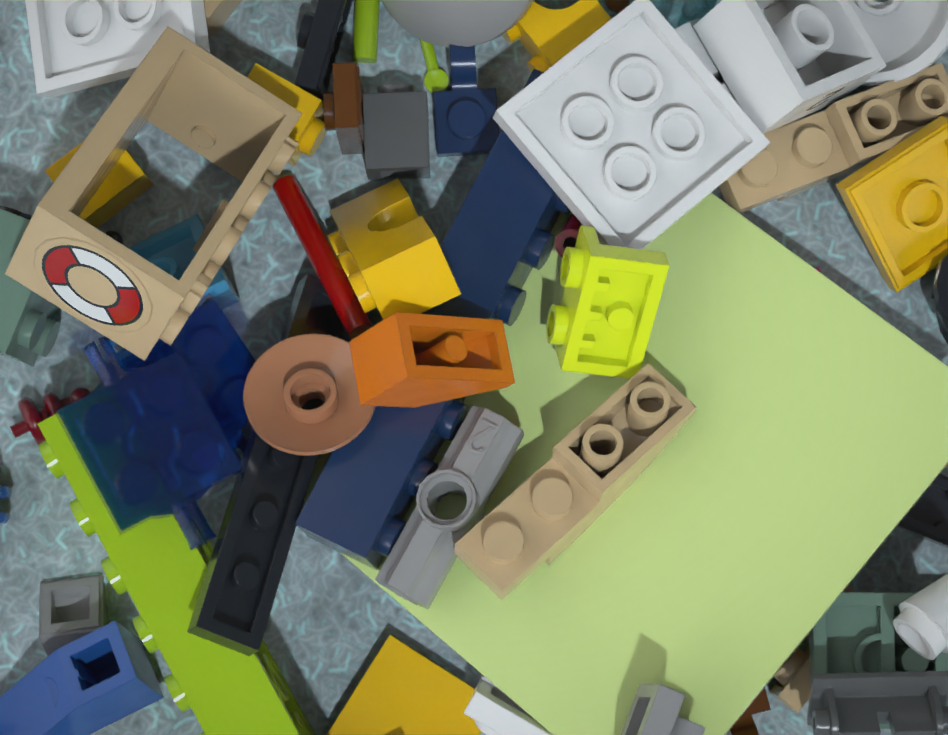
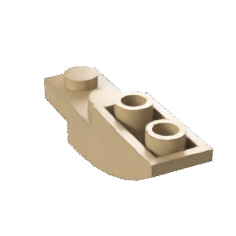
[719,62,948,213]
[454,363,697,600]

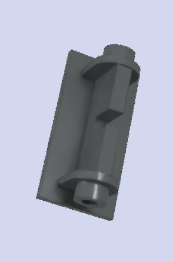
[807,671,948,735]

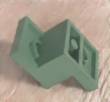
[809,592,948,729]

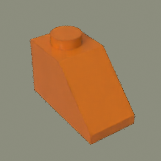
[349,312,515,408]

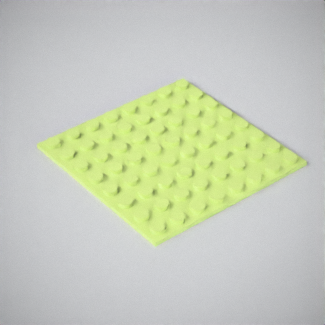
[301,193,948,735]

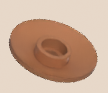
[243,334,376,456]

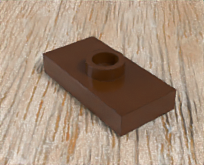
[323,62,365,155]

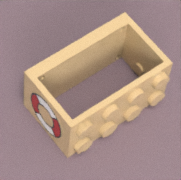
[5,26,303,361]

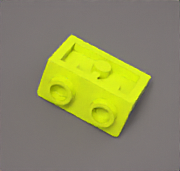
[546,225,670,379]

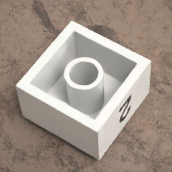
[693,0,887,134]

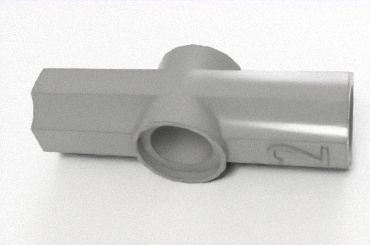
[375,405,524,609]

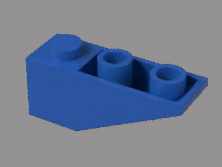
[0,620,164,735]

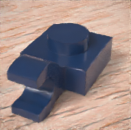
[434,44,499,157]

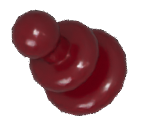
[10,387,92,444]

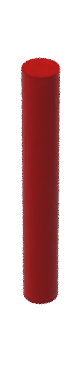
[273,175,373,339]

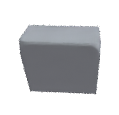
[39,574,109,656]

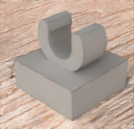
[621,684,705,735]

